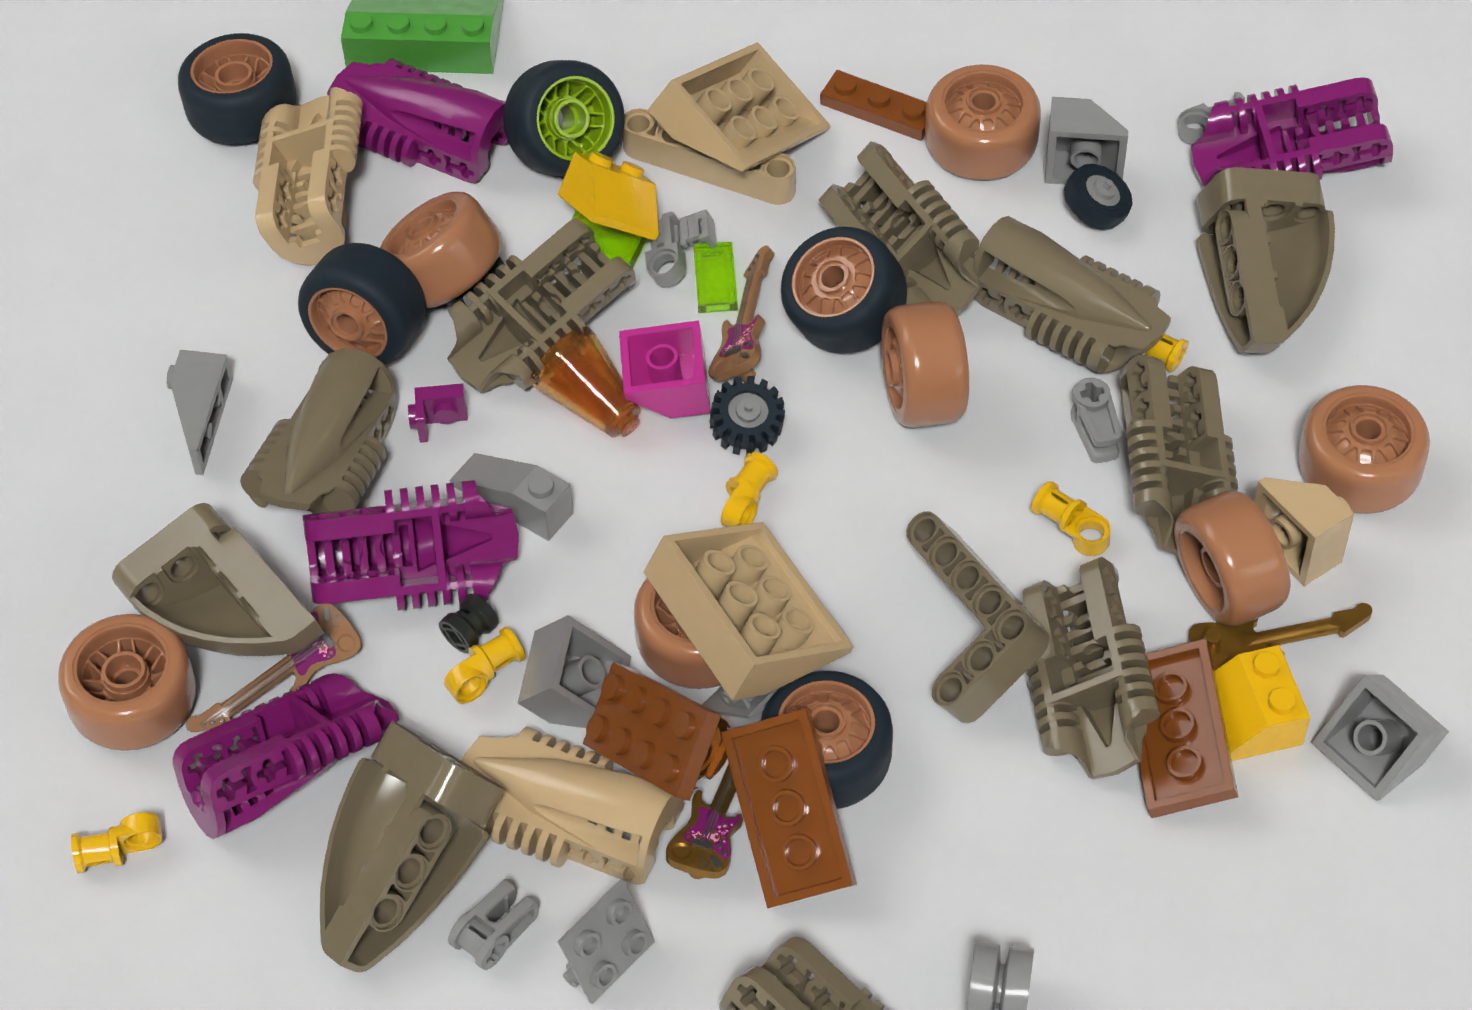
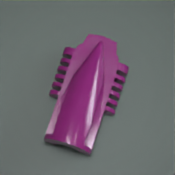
[327,58,508,183]
[1191,77,1393,186]
[302,480,519,611]
[172,673,399,839]

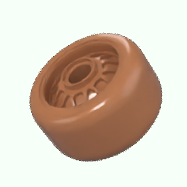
[925,64,1041,180]
[380,192,502,309]
[881,301,969,427]
[1299,385,1430,514]
[1174,491,1291,627]
[634,578,721,689]
[58,614,196,751]

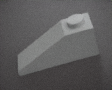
[167,350,233,475]
[449,453,573,541]

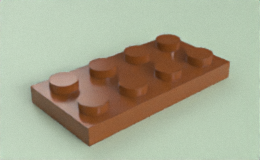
[1139,638,1239,818]
[583,662,721,801]
[721,708,857,909]

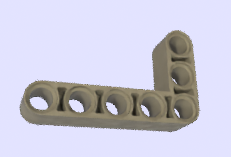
[906,511,1049,723]

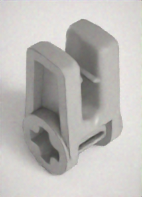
[1070,378,1122,463]
[448,879,538,970]

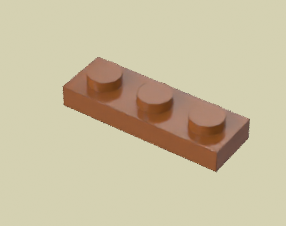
[820,70,927,141]

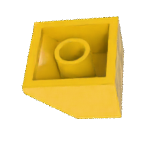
[557,151,659,241]
[1215,645,1310,761]

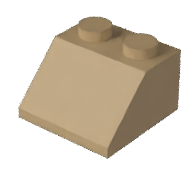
[1254,477,1354,586]

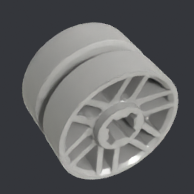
[967,941,1034,1010]

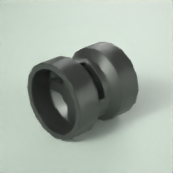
[438,593,499,653]

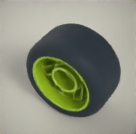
[503,60,625,176]

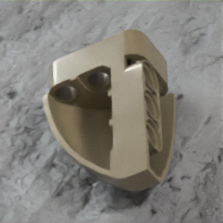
[112,503,324,656]
[320,721,505,972]

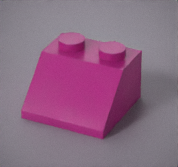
[619,320,711,418]

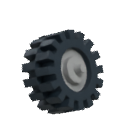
[709,376,785,455]

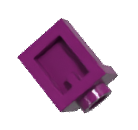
[408,383,468,443]

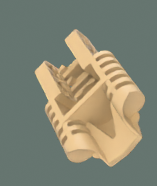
[253,87,363,265]
[462,727,683,885]

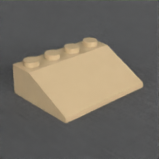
[648,42,831,172]
[643,522,854,701]

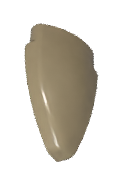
[1196,167,1335,354]

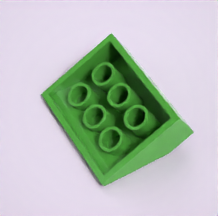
[341,0,504,74]

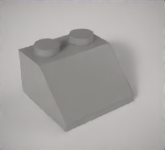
[1045,97,1128,185]
[517,615,631,728]
[1312,675,1449,801]

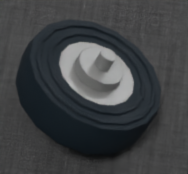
[1064,164,1133,230]

